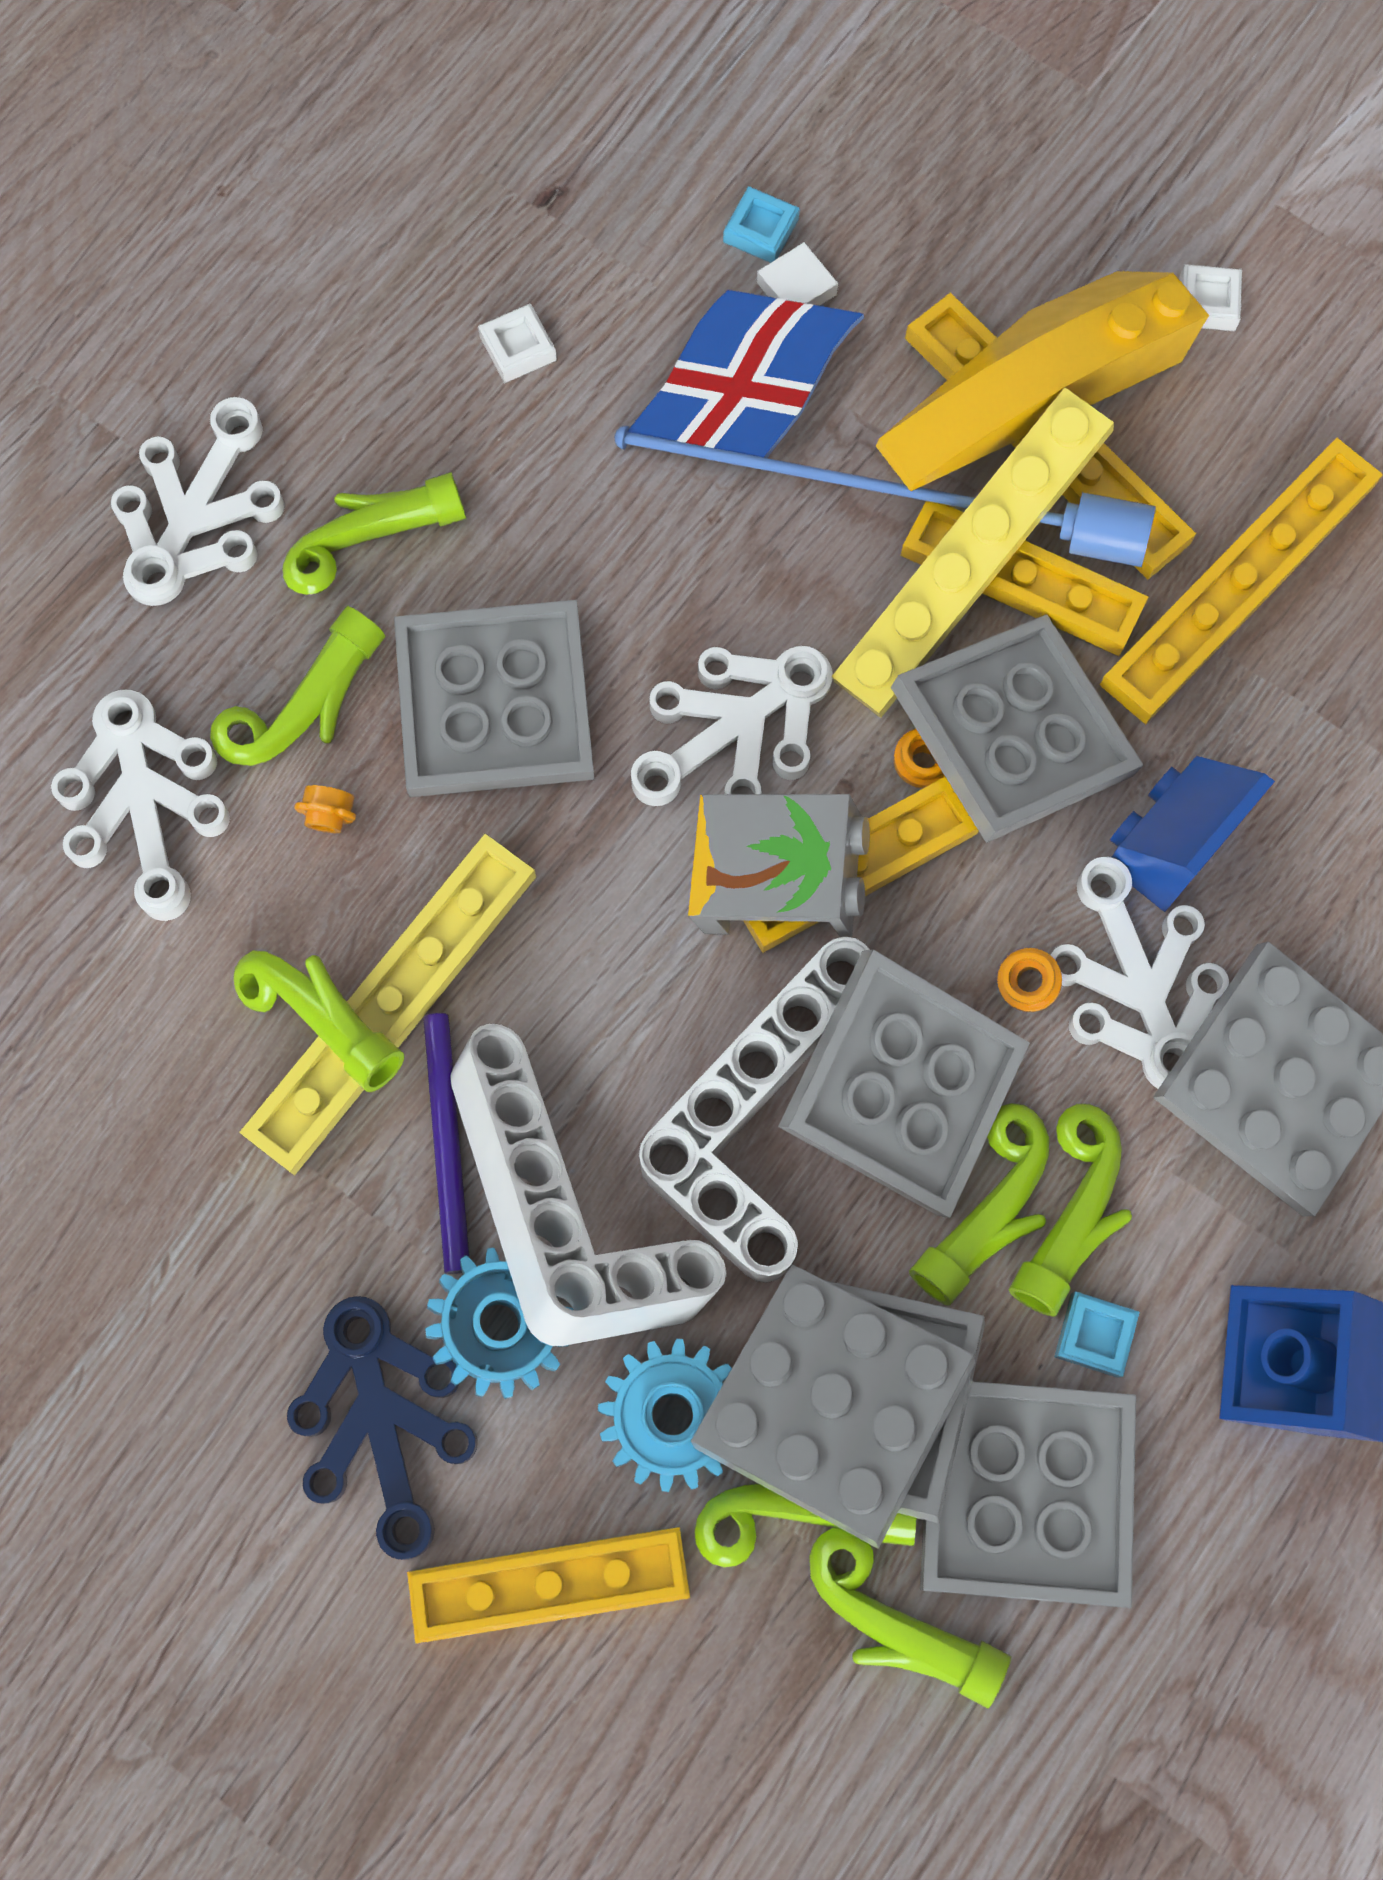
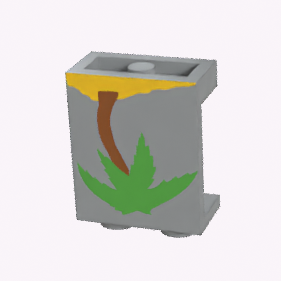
[688,794,870,937]

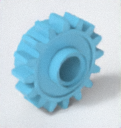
[425,1248,573,1399]
[598,1339,732,1492]

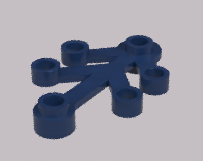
[287,1296,478,1560]

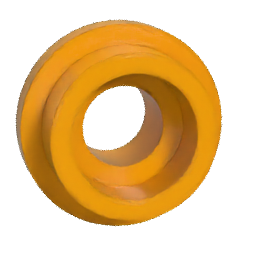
[893,729,945,789]
[997,948,1062,1012]

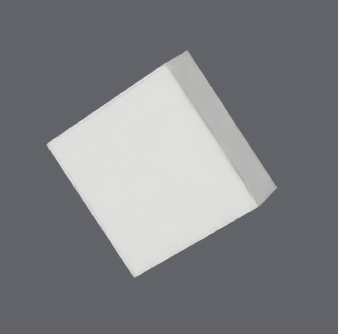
[757,242,838,306]
[1180,264,1242,331]
[478,303,557,383]

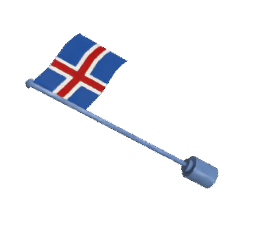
[614,290,1156,567]

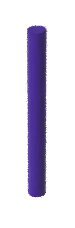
[423,1013,470,1274]

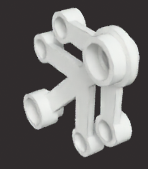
[111,397,285,606]
[631,646,833,806]
[51,690,230,921]
[1051,857,1229,1089]

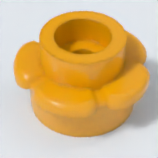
[294,785,356,833]

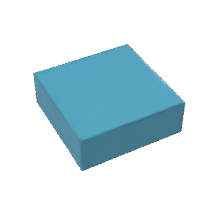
[723,186,800,263]
[1054,1291,1140,1378]

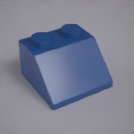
[1110,756,1275,912]
[1219,1285,1383,1442]

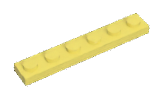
[831,388,1114,718]
[239,834,536,1176]

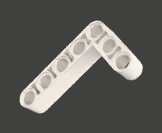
[639,937,869,1282]
[450,1024,726,1346]

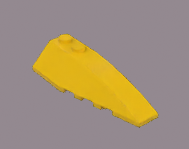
[876,271,1209,491]

